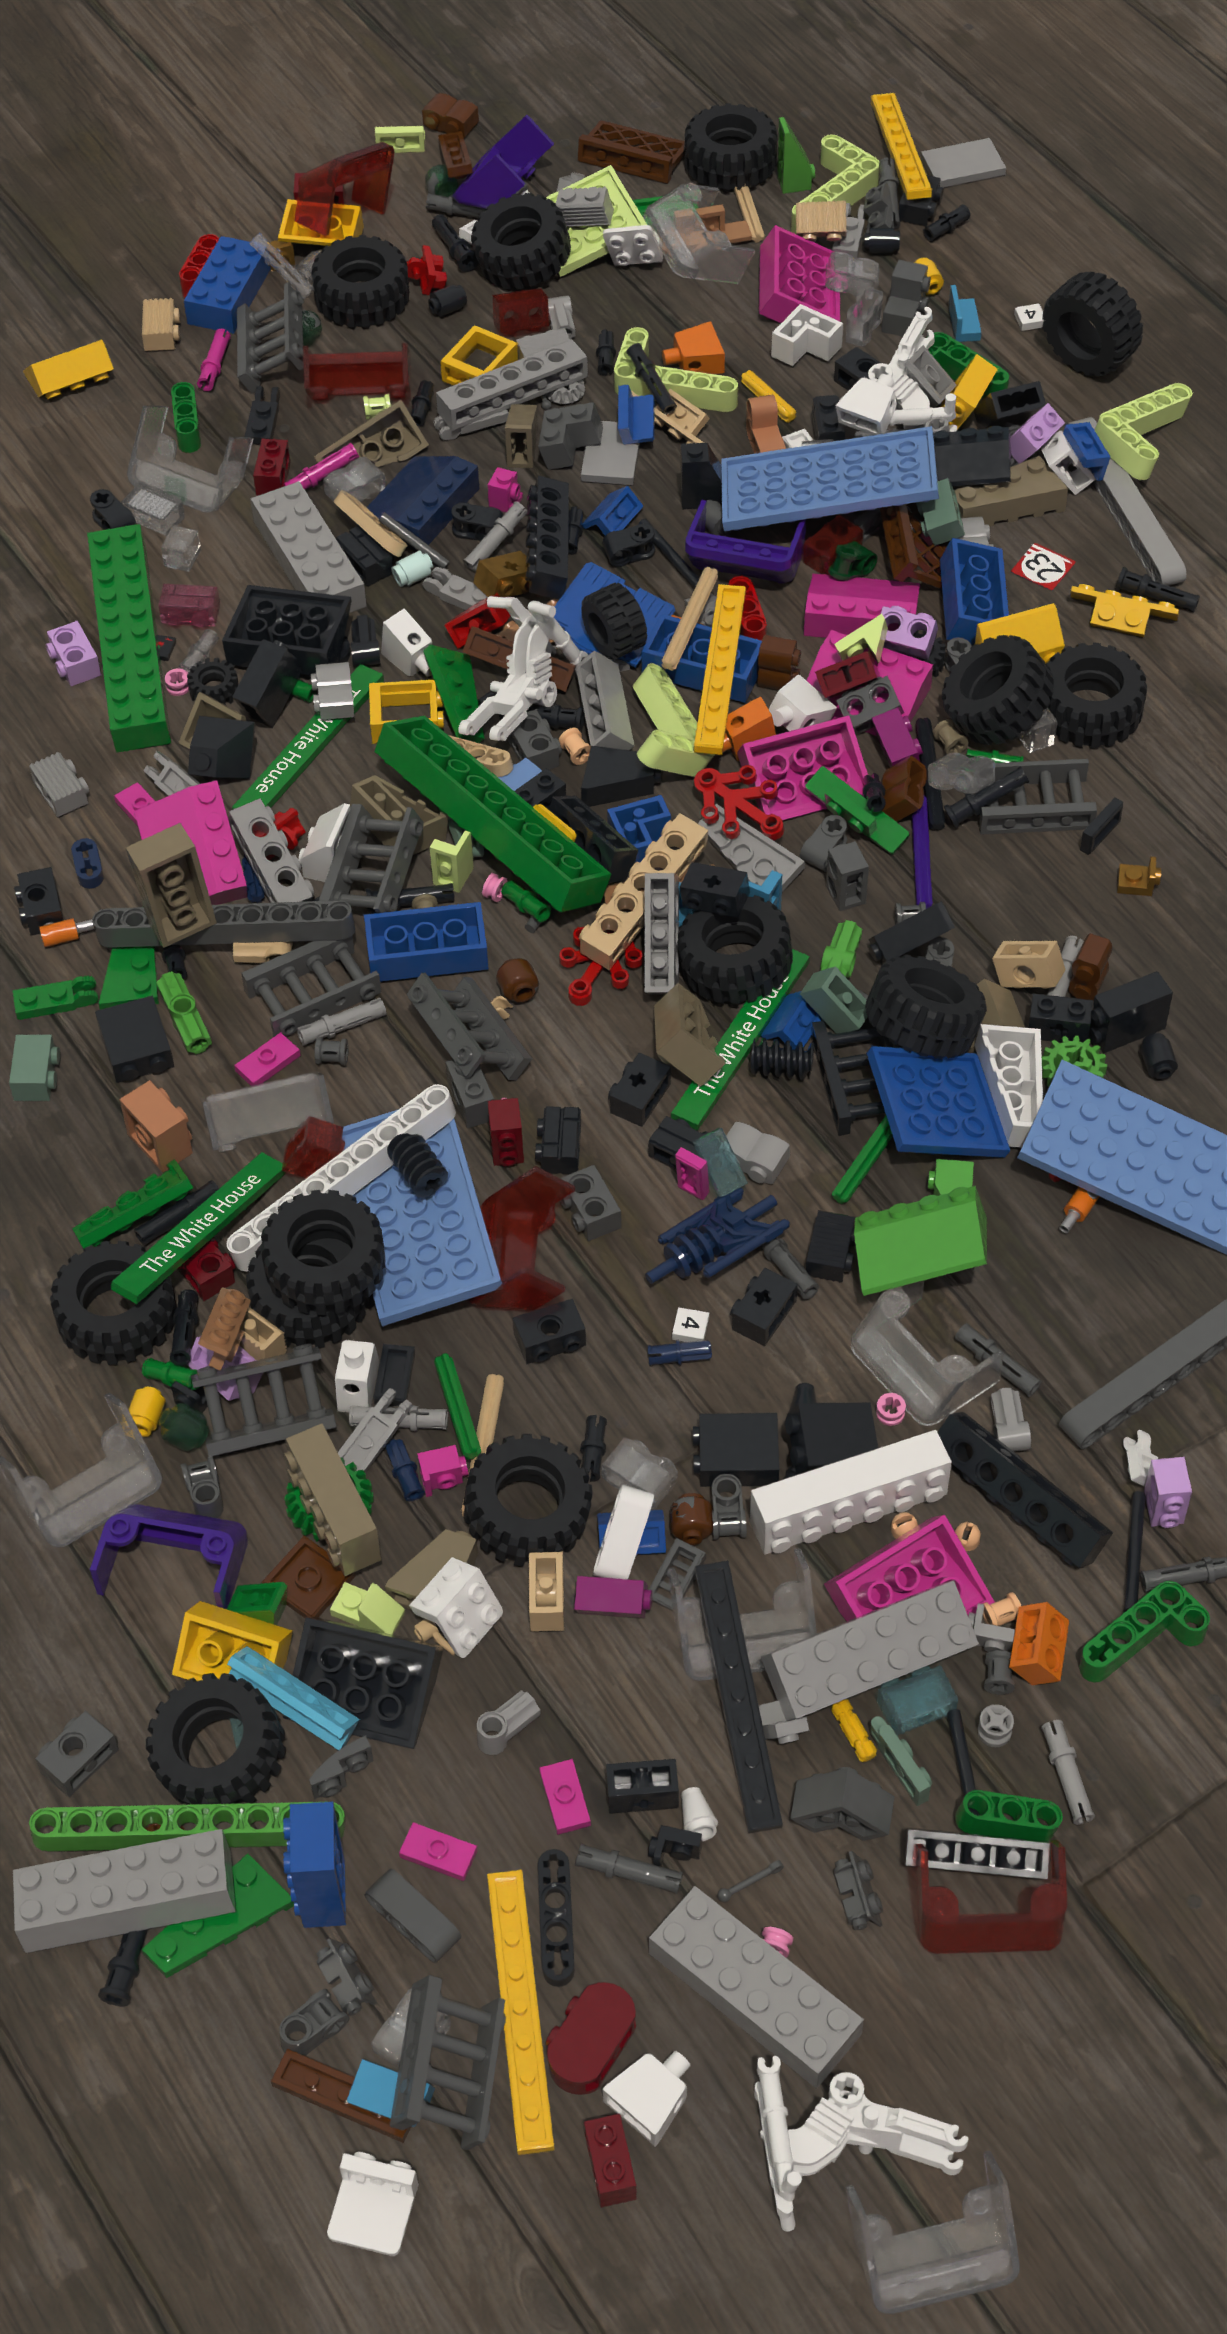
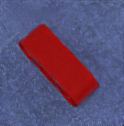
[179,234,219,298]
[728,576,767,641]

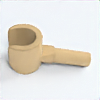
[491,996,513,1020]
[414,1619,455,1656]

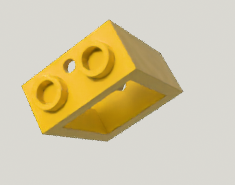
[440,325,518,386]
[940,354,998,430]
[369,680,444,744]

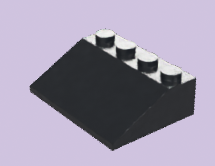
[222,585,352,675]
[283,1617,444,1749]

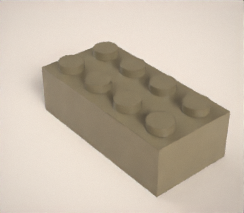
[125,823,217,948]
[283,1423,381,1576]

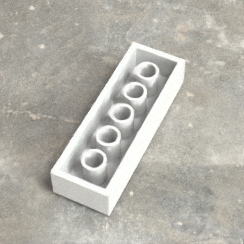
[750,1430,952,1555]

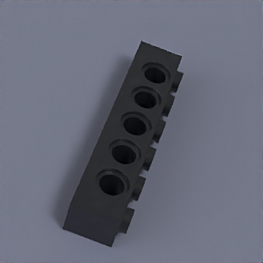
[525,475,569,600]
[938,1411,1114,1568]

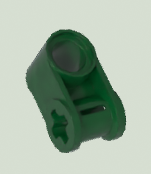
[828,541,878,581]

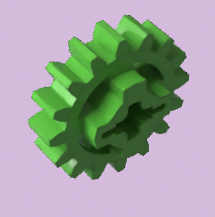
[1042,1036,1107,1087]

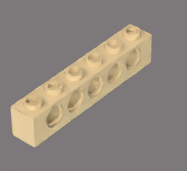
[579,813,709,970]

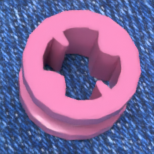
[164,668,189,696]
[482,873,508,902]
[876,1393,906,1426]
[762,1927,794,1957]

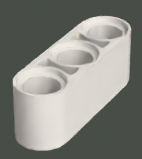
[593,1484,654,1579]

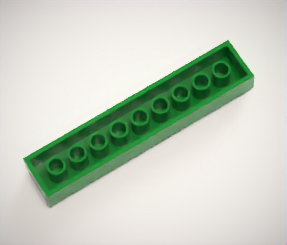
[87,524,171,753]
[374,715,611,913]

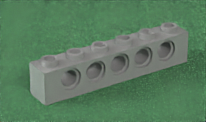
[436,339,588,431]

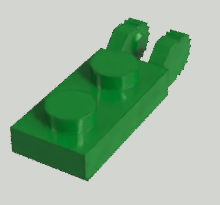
[12,975,98,1020]

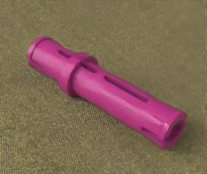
[197,328,231,391]
[283,443,359,490]

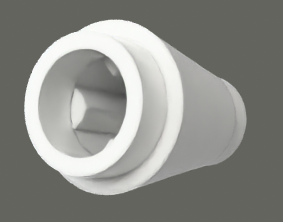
[681,1787,718,1842]

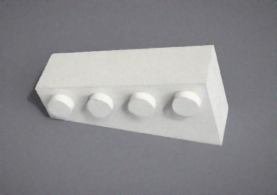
[974,1024,1043,1148]

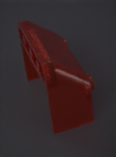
[294,142,395,236]
[303,343,411,400]
[469,1166,575,1311]
[915,1840,1067,1954]

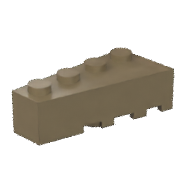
[954,456,1068,527]

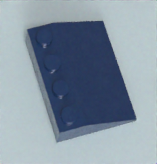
[355,456,480,552]

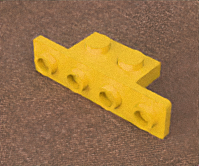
[1070,584,1179,637]

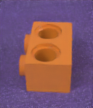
[1009,1602,1069,1685]

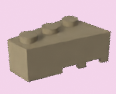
[350,775,448,855]
[654,983,726,1086]

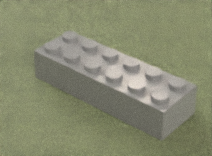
[250,481,367,613]
[761,1580,979,1721]
[13,1829,236,1953]
[649,1886,864,2089]

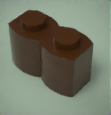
[422,93,479,138]
[758,635,801,691]
[882,755,927,822]
[1069,933,1112,1001]

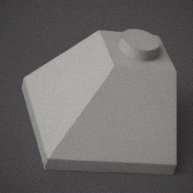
[905,345,956,408]

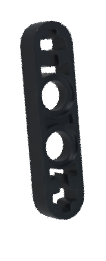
[538,1849,575,1987]

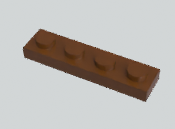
[438,131,473,179]
[463,626,576,692]
[271,2049,411,2143]

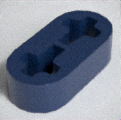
[71,838,104,889]

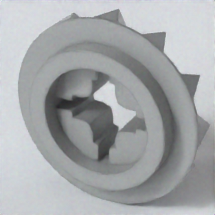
[545,379,585,404]

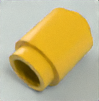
[914,258,944,295]
[125,1386,166,1437]

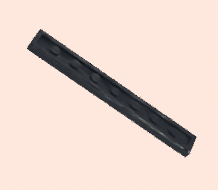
[695,1560,783,1834]

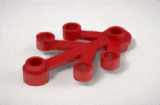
[694,765,785,840]
[559,927,643,1006]

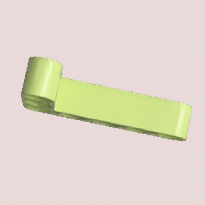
[791,134,880,234]
[614,327,738,412]
[1095,383,1193,480]
[633,663,715,777]

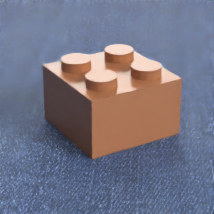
[119,1080,193,1173]

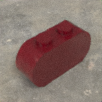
[546,1982,636,2095]

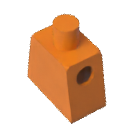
[662,321,725,374]
[717,696,776,761]

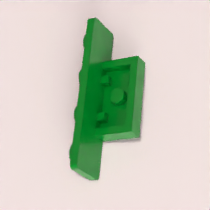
[805,766,909,855]

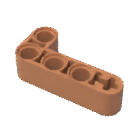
[746,394,786,454]

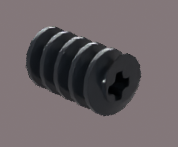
[751,1037,814,1080]
[387,1133,448,1198]

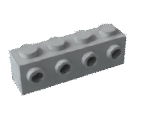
[576,650,635,750]

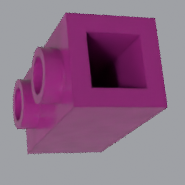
[872,707,923,767]
[574,1576,653,1618]

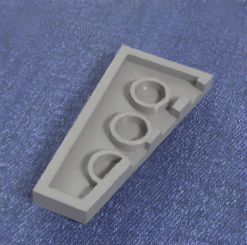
[698,804,805,892]

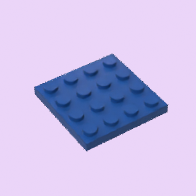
[867,1046,1010,1158]

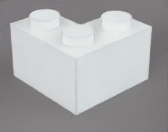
[771,304,843,366]

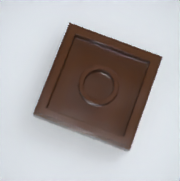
[261,1536,356,1618]

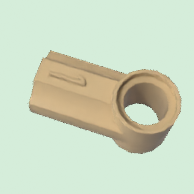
[233,941,293,963]

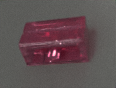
[159,584,220,627]

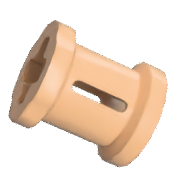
[559,728,591,765]
[983,1592,1021,1626]

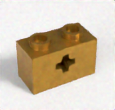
[473,551,529,597]

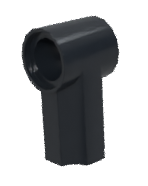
[351,615,381,667]

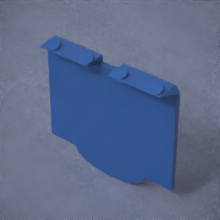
[554,562,676,668]

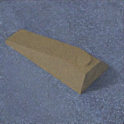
[313,400,429,479]

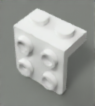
[603,225,665,266]
[409,1557,503,1658]
[327,2152,418,2256]

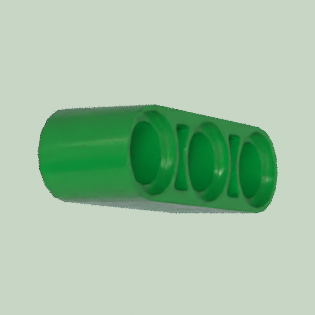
[171,382,201,453]
[955,1790,1063,1842]

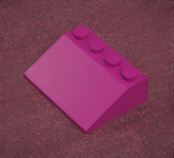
[759,225,840,323]
[804,573,920,638]
[806,630,933,736]
[737,715,868,826]
[134,780,247,905]
[824,1515,995,1621]

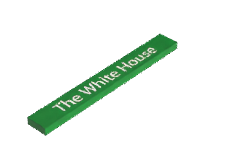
[232,664,384,810]
[671,949,810,1131]
[111,1152,287,1304]

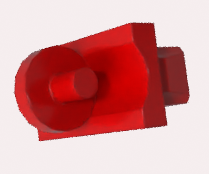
[407,245,447,295]
[253,808,306,860]

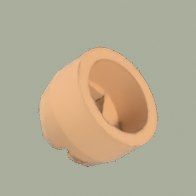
[891,1512,918,1539]
[955,1522,981,1551]

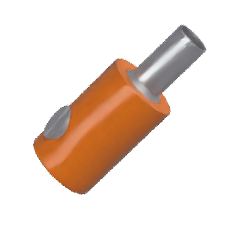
[39,918,94,948]
[1059,1186,1100,1233]

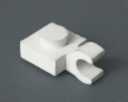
[1123,1430,1158,1487]

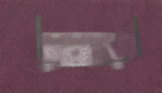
[643,183,755,284]
[127,405,254,512]
[200,1071,334,1152]
[851,1280,1004,1426]
[0,1393,162,1547]
[668,1548,817,1681]
[846,2151,1020,2314]

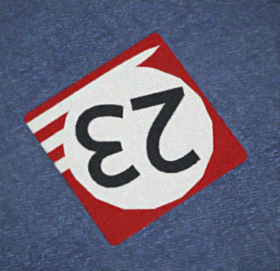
[1011,543,1076,590]

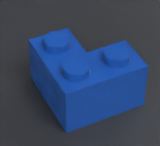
[607,795,671,863]

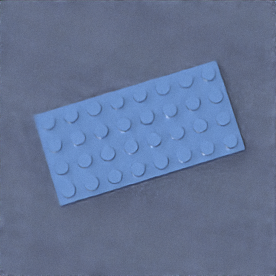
[721,426,939,531]
[1017,1060,1227,1255]
[331,1109,504,1326]

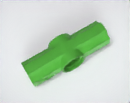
[821,920,863,978]
[156,971,212,1054]

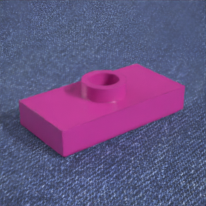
[114,782,156,826]
[234,1032,301,1089]
[675,1147,709,1200]
[539,1759,591,1835]
[399,1822,478,1881]

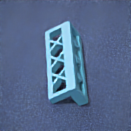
[227,1646,360,1750]

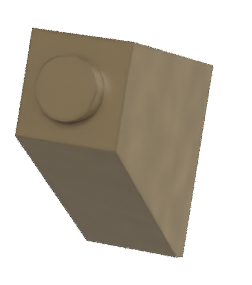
[505,404,538,468]
[385,1529,478,1610]

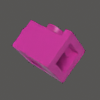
[488,467,523,512]
[417,1445,469,1497]

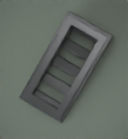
[649,1538,707,1612]

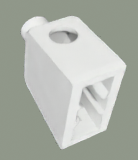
[836,374,897,435]
[1040,431,1096,495]
[381,609,433,676]
[769,675,837,731]
[335,1340,380,1413]
[602,2051,690,2147]

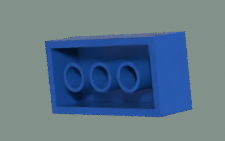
[184,236,271,334]
[940,538,1009,645]
[642,614,762,703]
[364,902,489,981]
[283,1802,346,1928]

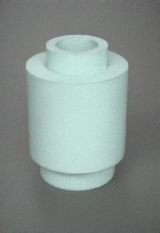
[391,551,433,587]

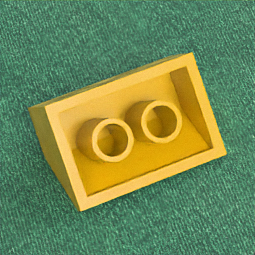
[278,199,364,246]
[23,339,114,399]
[975,603,1065,663]
[172,1601,293,1681]

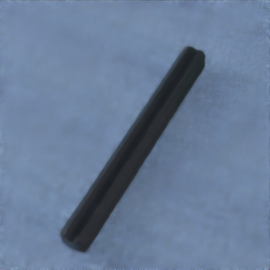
[916,717,945,831]

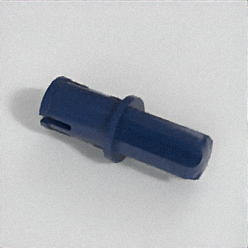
[648,1340,712,1366]
[386,1439,425,1501]

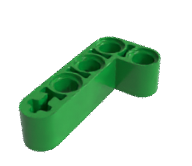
[926,332,1009,399]
[1079,1581,1210,1683]

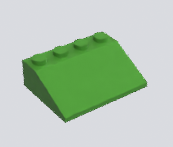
[854,1186,987,1296]

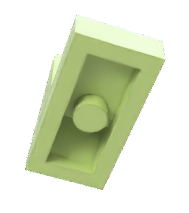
[834,614,888,664]
[330,1582,405,1635]

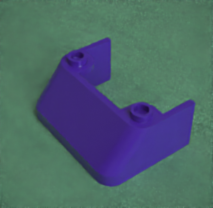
[452,114,554,209]
[685,500,806,583]
[90,1504,248,1609]

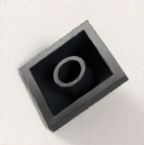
[188,715,255,778]

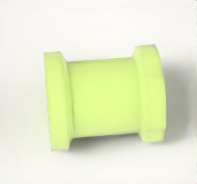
[363,394,390,420]

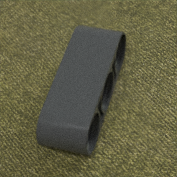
[364,1868,462,1963]

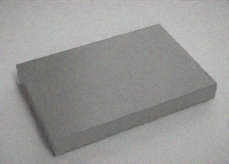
[920,138,1006,188]
[581,421,640,485]

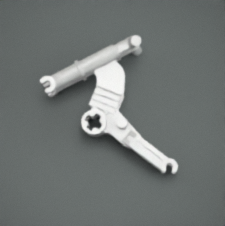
[855,307,957,438]
[458,596,588,741]
[754,2056,969,2232]

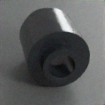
[864,228,900,254]
[428,284,467,317]
[1141,1033,1178,1079]

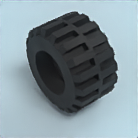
[581,583,647,660]

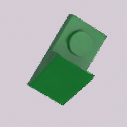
[227,1582,287,1625]

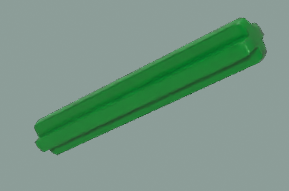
[832,1116,893,1204]
[434,1353,481,1460]

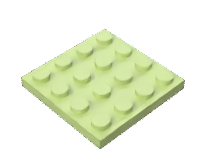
[546,165,647,277]

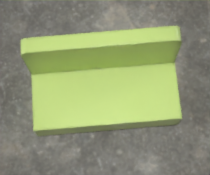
[375,126,425,153]
[430,830,474,893]

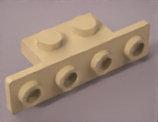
[631,389,710,444]

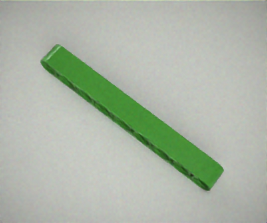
[29,1802,345,1851]

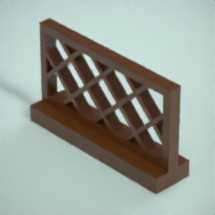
[578,120,685,184]
[880,502,947,589]

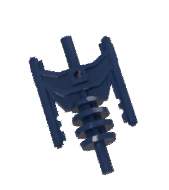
[645,1187,790,1284]

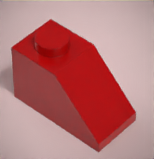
[444,593,511,648]

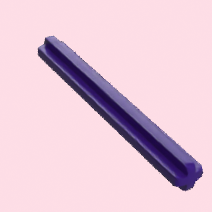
[912,796,933,909]

